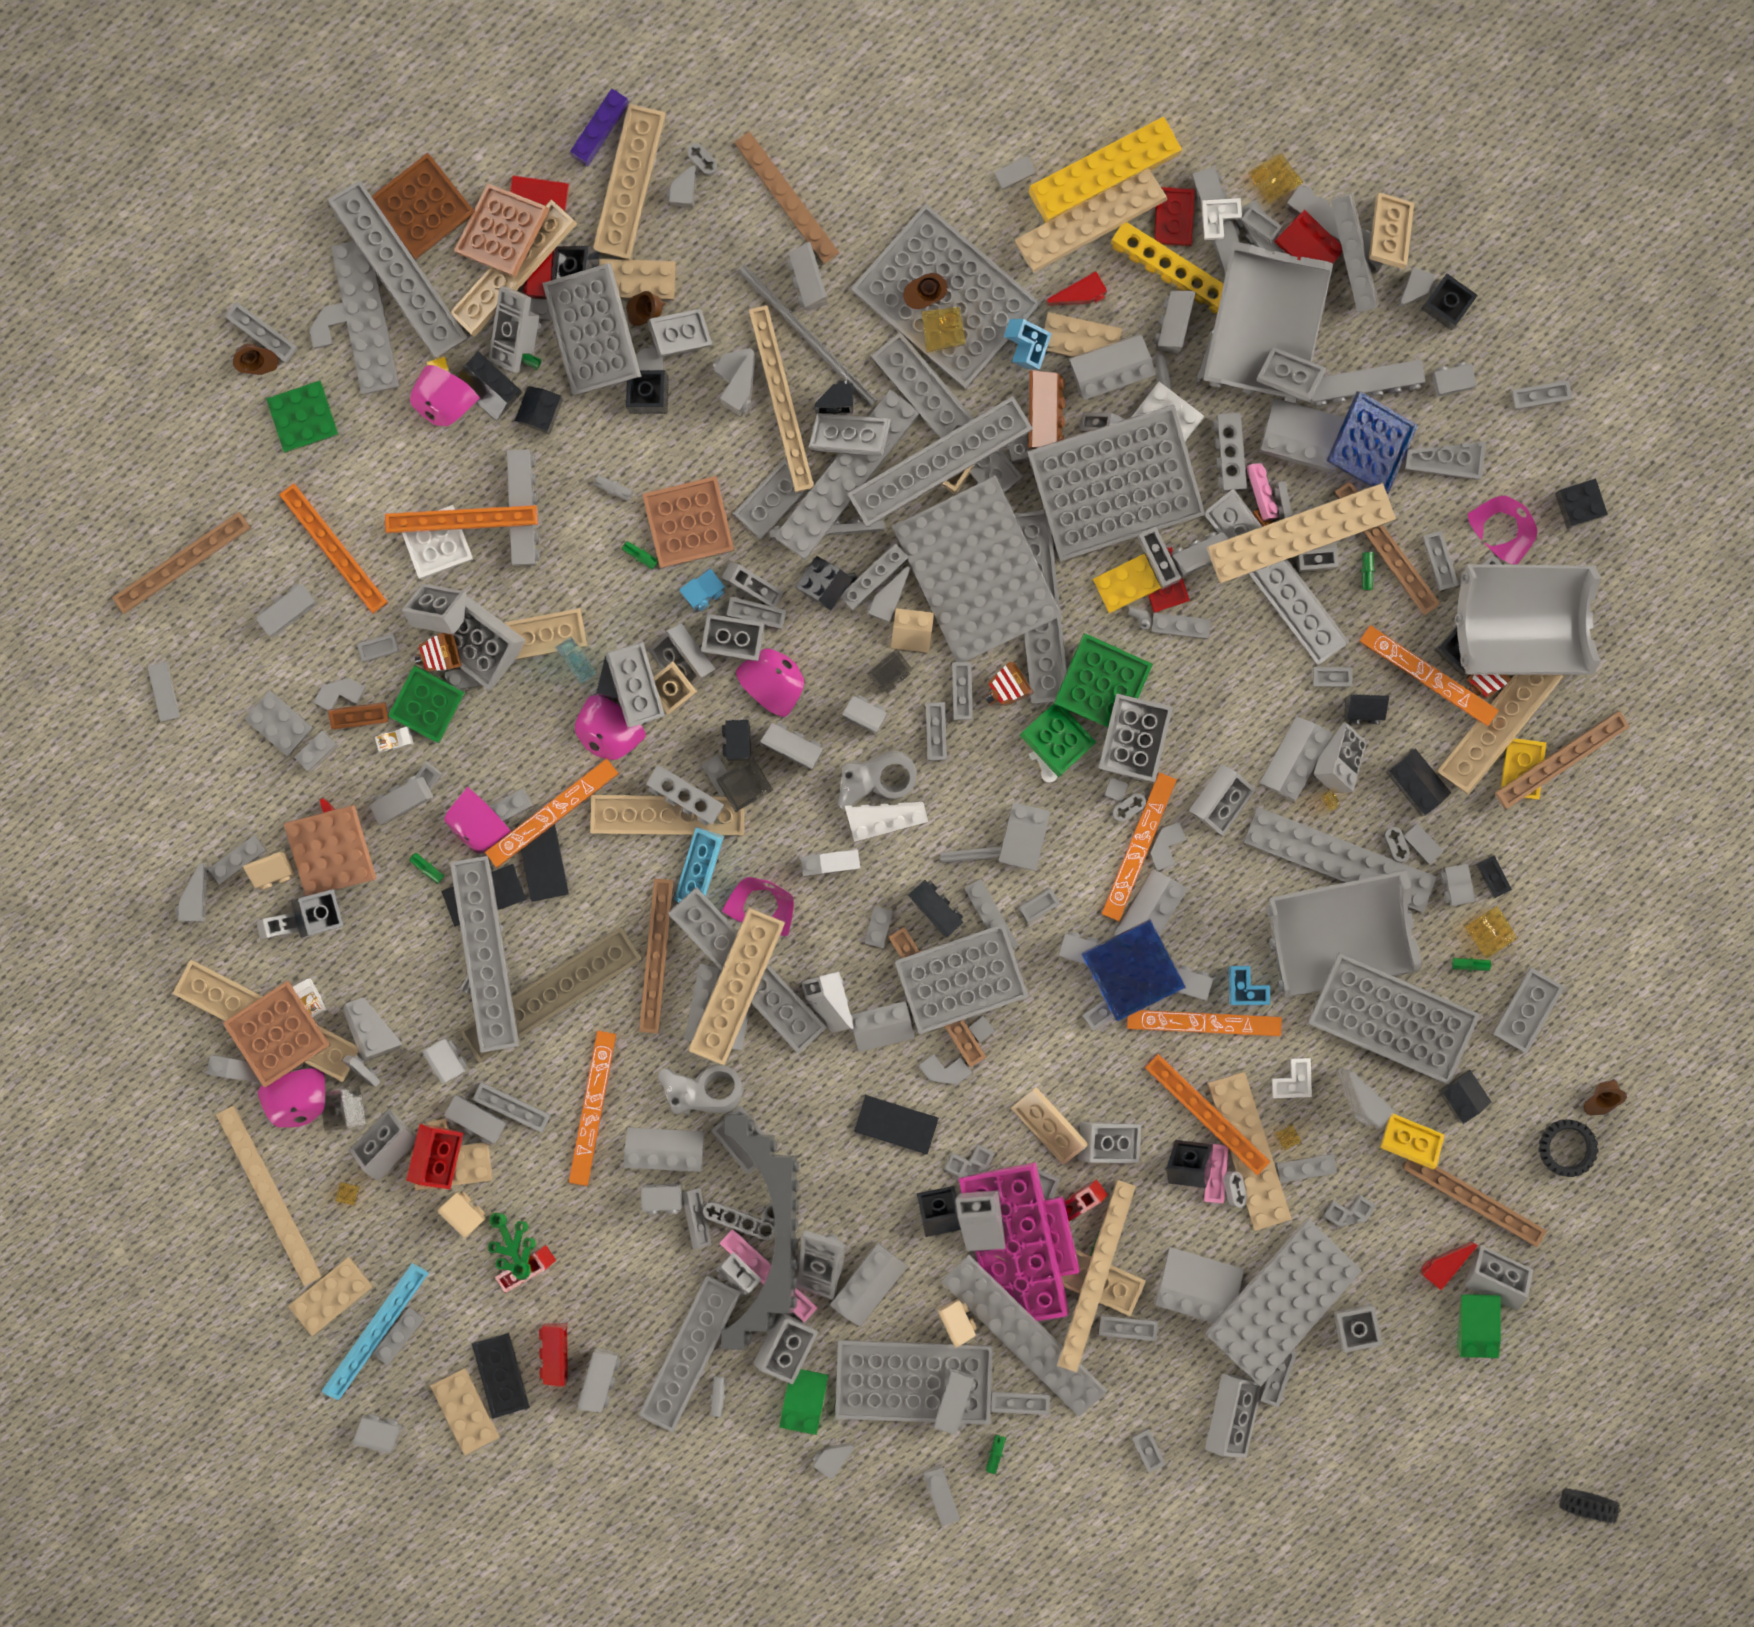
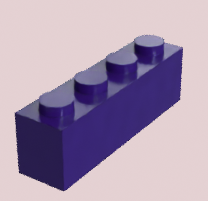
[570,88,629,167]

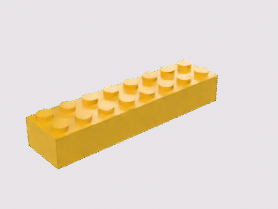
[1028,116,1182,223]

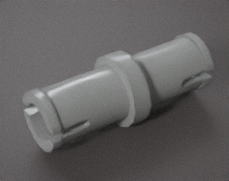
[594,475,634,501]
[710,1376,726,1417]

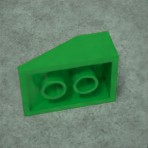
[1457,1294,1501,1358]
[779,1369,829,1435]

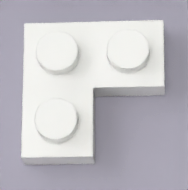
[1202,198,1242,240]
[1272,1058,1312,1098]

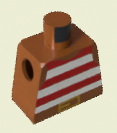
[415,633,462,671]
[985,662,1034,706]
[1464,674,1512,700]

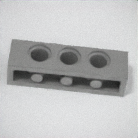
[1213,412,1247,493]
[840,543,909,612]
[646,765,725,826]

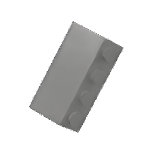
[1069,334,1156,400]
[1260,716,1333,801]
[1113,869,1188,955]
[624,1127,704,1172]
[830,1242,908,1327]
[1205,1374,1263,1458]

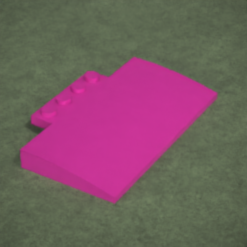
[959,1162,1080,1321]

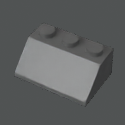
[787,242,827,311]
[1154,291,1195,355]
[1171,532,1229,578]
[401,584,466,635]
[701,614,765,661]
[648,623,715,687]
[761,722,823,770]
[1189,764,1256,836]
[851,1001,915,1052]
[349,1109,416,1181]
[1465,1245,1533,1311]
[753,1313,818,1384]
[577,1347,621,1412]

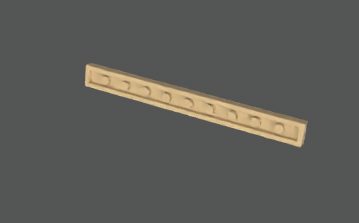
[749,305,814,493]
[216,1106,322,1286]
[1057,1180,1136,1372]

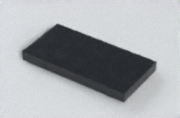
[516,824,569,902]
[441,864,527,927]
[854,1095,939,1155]
[472,1333,530,1419]

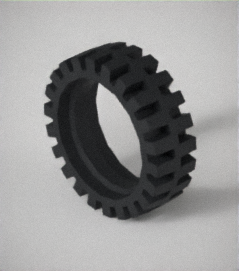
[1538,1119,1599,1177]
[1559,1488,1620,1524]

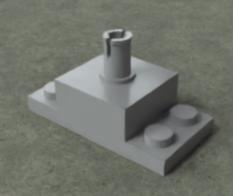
[488,286,542,372]
[797,1230,845,1299]

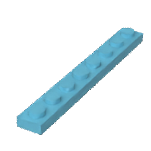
[322,1263,429,1400]

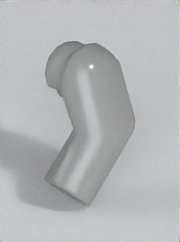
[1128,606,1152,630]

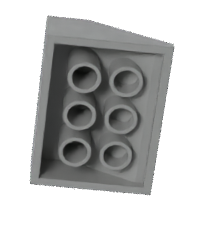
[1258,398,1347,474]
[439,597,526,690]
[1098,694,1173,783]
[684,964,751,1050]
[1337,1068,1395,1128]
[1154,1247,1244,1323]

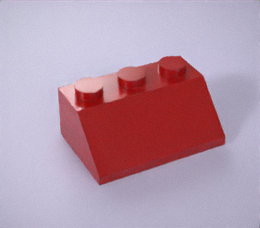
[1274,209,1343,264]
[406,1124,464,1190]
[539,1323,568,1387]

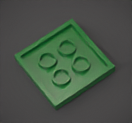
[266,380,339,453]
[388,665,466,743]
[1020,704,1096,778]

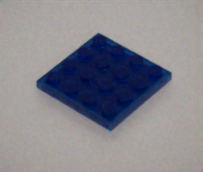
[1326,391,1418,494]
[1081,918,1186,1021]

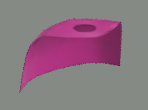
[410,365,480,426]
[1467,496,1538,565]
[736,649,804,717]
[575,695,646,760]
[444,787,511,854]
[722,877,794,936]
[258,1068,325,1127]

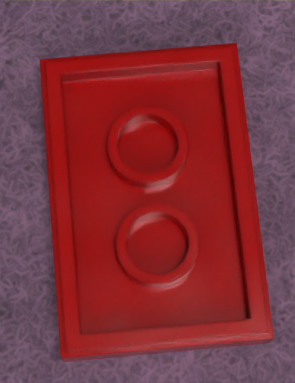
[510,175,569,212]
[1154,187,1195,246]
[1145,547,1190,613]

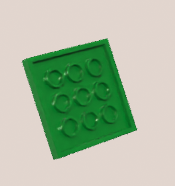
[1053,633,1153,728]

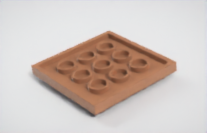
[454,184,550,277]
[642,476,735,569]
[284,805,377,896]
[223,981,330,1088]

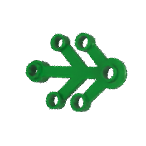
[488,1212,536,1280]

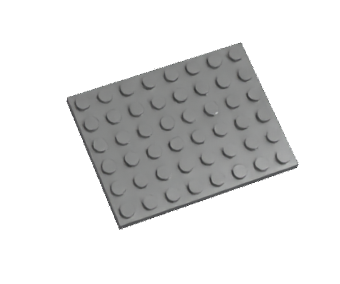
[851,204,1040,389]
[1027,404,1205,561]
[892,476,1062,662]

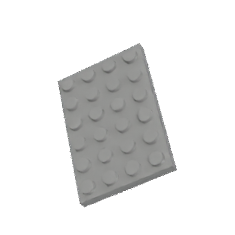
[543,263,641,395]
[894,924,1029,1034]

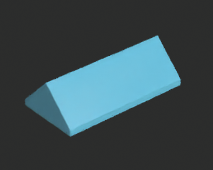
[674,827,724,902]

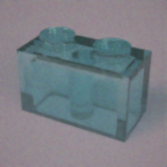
[555,637,596,684]

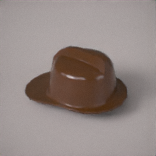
[903,273,948,310]
[626,291,666,326]
[233,343,279,375]
[1583,1079,1627,1116]

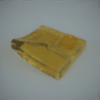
[1249,152,1304,205]
[921,307,966,353]
[1464,906,1518,959]

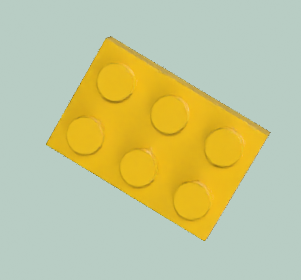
[1093,554,1161,614]
[1501,738,1546,800]
[1380,1113,1445,1170]

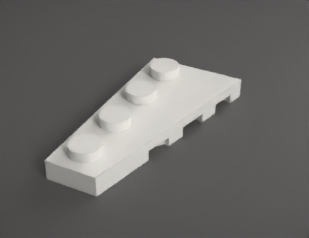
[845,802,928,842]

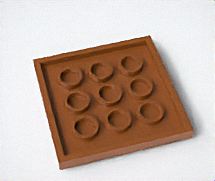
[371,153,475,259]

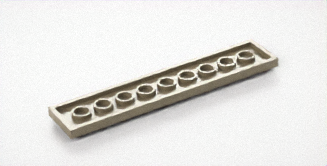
[459,927,642,1064]

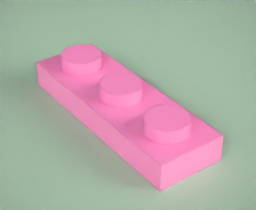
[1246,463,1279,521]
[1204,1143,1228,1203]

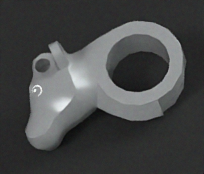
[837,751,917,810]
[658,1064,743,1115]

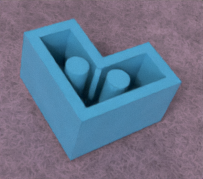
[1004,319,1052,369]
[679,568,726,612]
[1228,966,1270,1005]

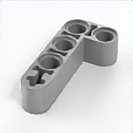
[703,1201,776,1240]

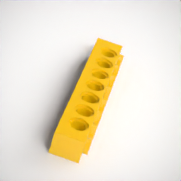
[1111,222,1224,314]

